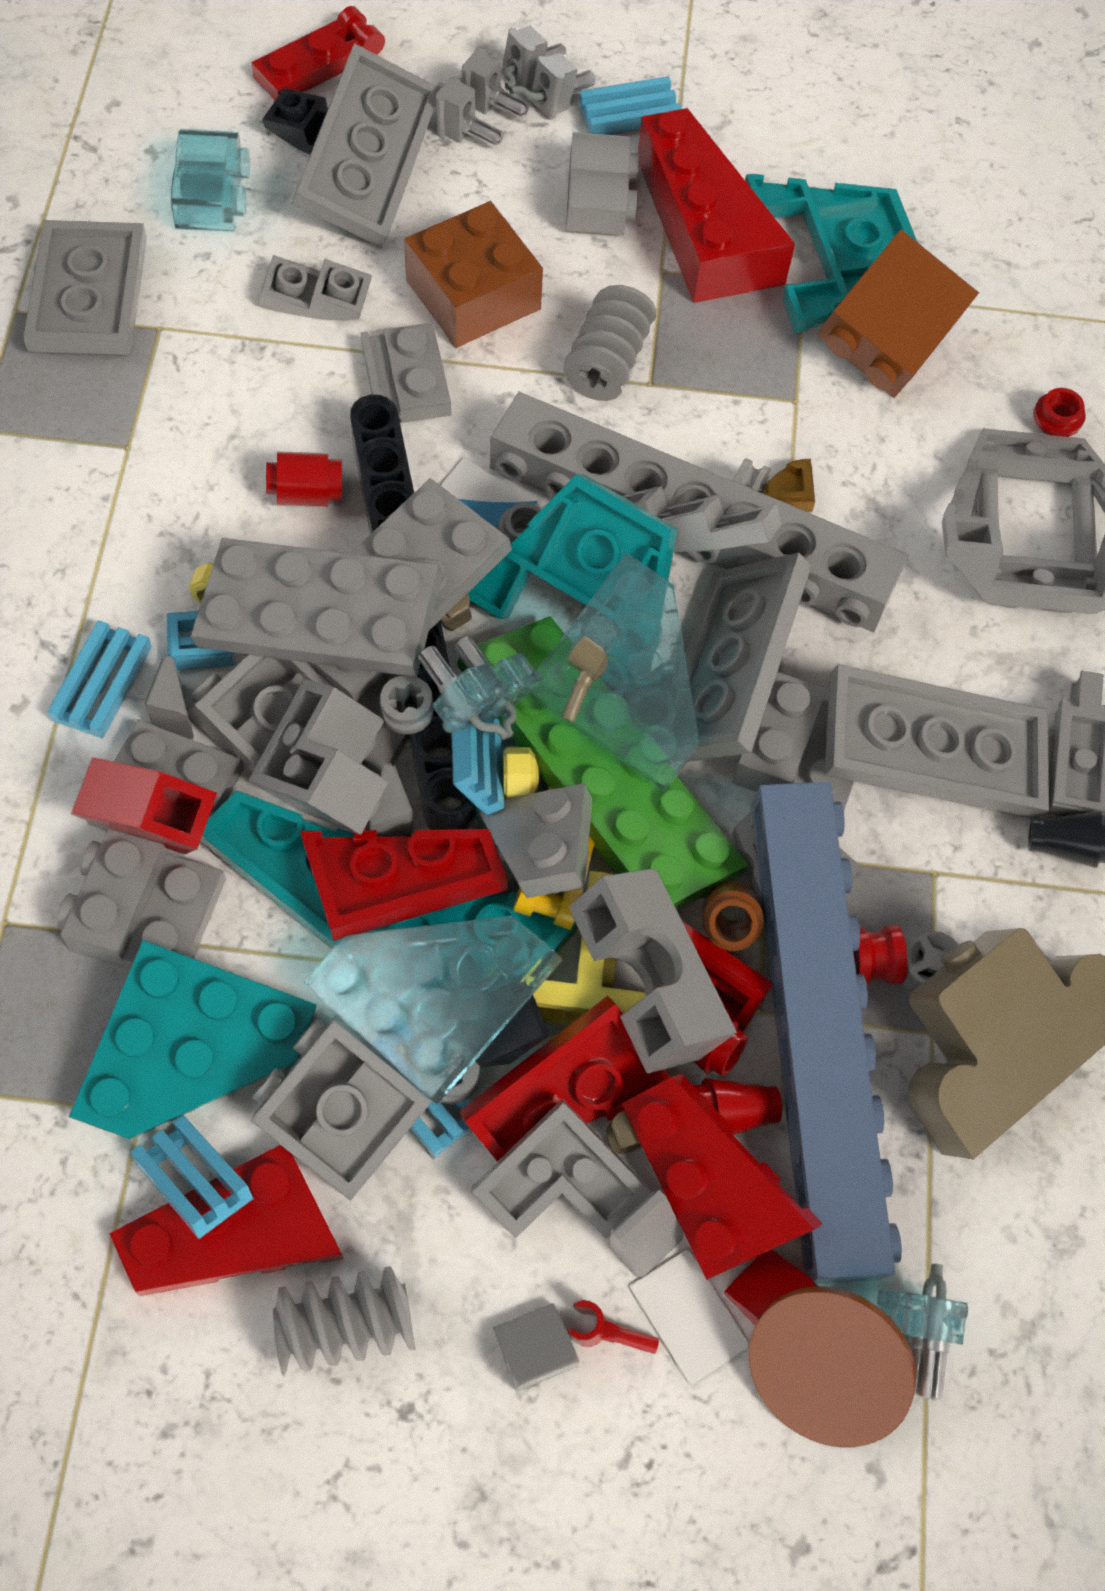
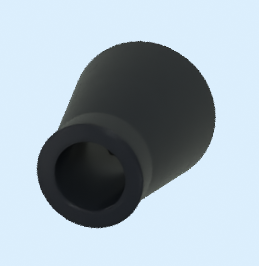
[1028,811,1105,868]

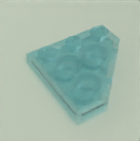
[524,553,699,792]
[304,915,563,1104]

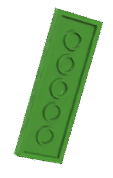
[457,616,748,910]

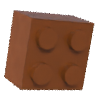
[404,201,543,348]

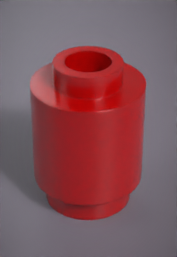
[266,451,342,507]

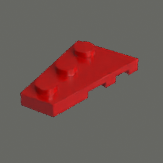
[109,1145,344,1296]

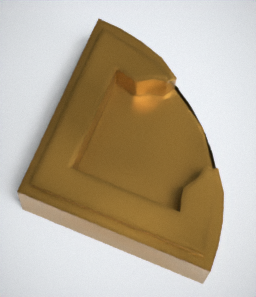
[763,459,815,512]

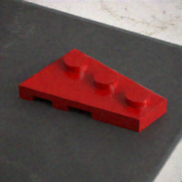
[300,829,508,941]
[459,995,670,1161]
[621,1073,823,1280]

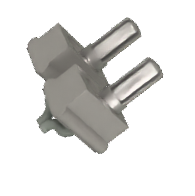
[501,25,596,119]
[435,48,529,147]

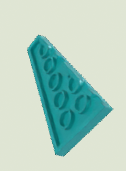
[200,791,579,1048]

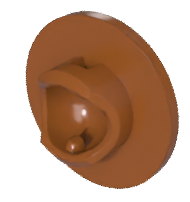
[749,1286,917,1447]

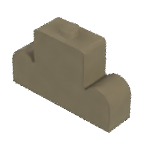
[908,928,1105,1160]

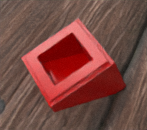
[723,1250,818,1326]

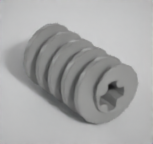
[564,285,657,401]
[273,1266,416,1376]

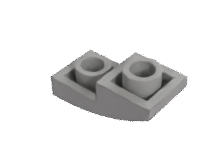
[258,255,372,320]

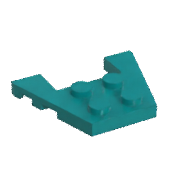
[745,174,917,333]
[468,474,678,697]

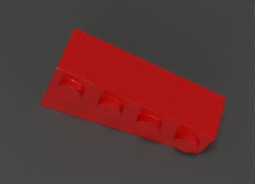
[638,108,795,303]

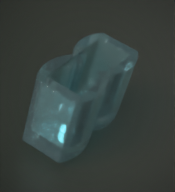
[171,128,250,232]

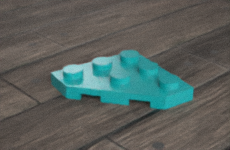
[69,940,317,1140]

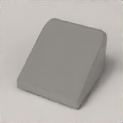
[144,656,194,739]
[369,763,413,837]
[608,1189,683,1278]
[493,1303,580,1392]

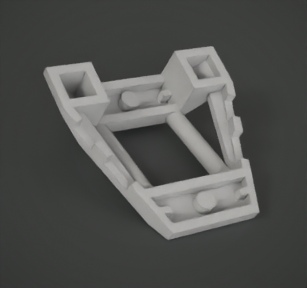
[942,428,1105,614]

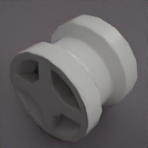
[898,931,959,997]

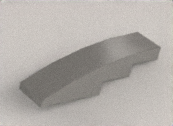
[622,486,782,552]

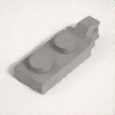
[1047,670,1105,817]

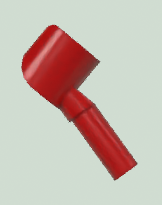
[567,1300,659,1354]

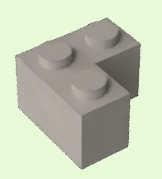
[248,679,389,835]

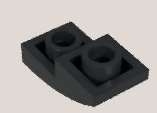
[262,88,328,154]

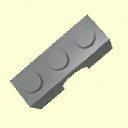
[569,868,737,1074]

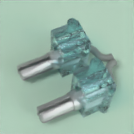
[418,636,542,740]
[877,1264,968,1401]

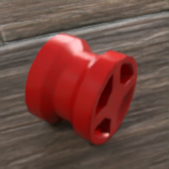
[853,925,908,986]

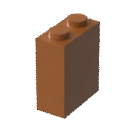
[817,229,979,398]

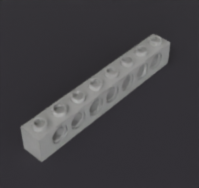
[490,391,909,633]

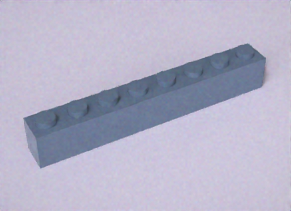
[751,782,902,1284]

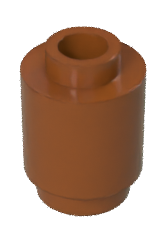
[703,882,764,951]

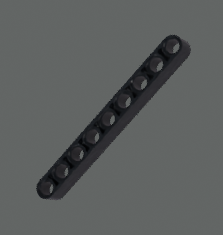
[350,394,475,830]

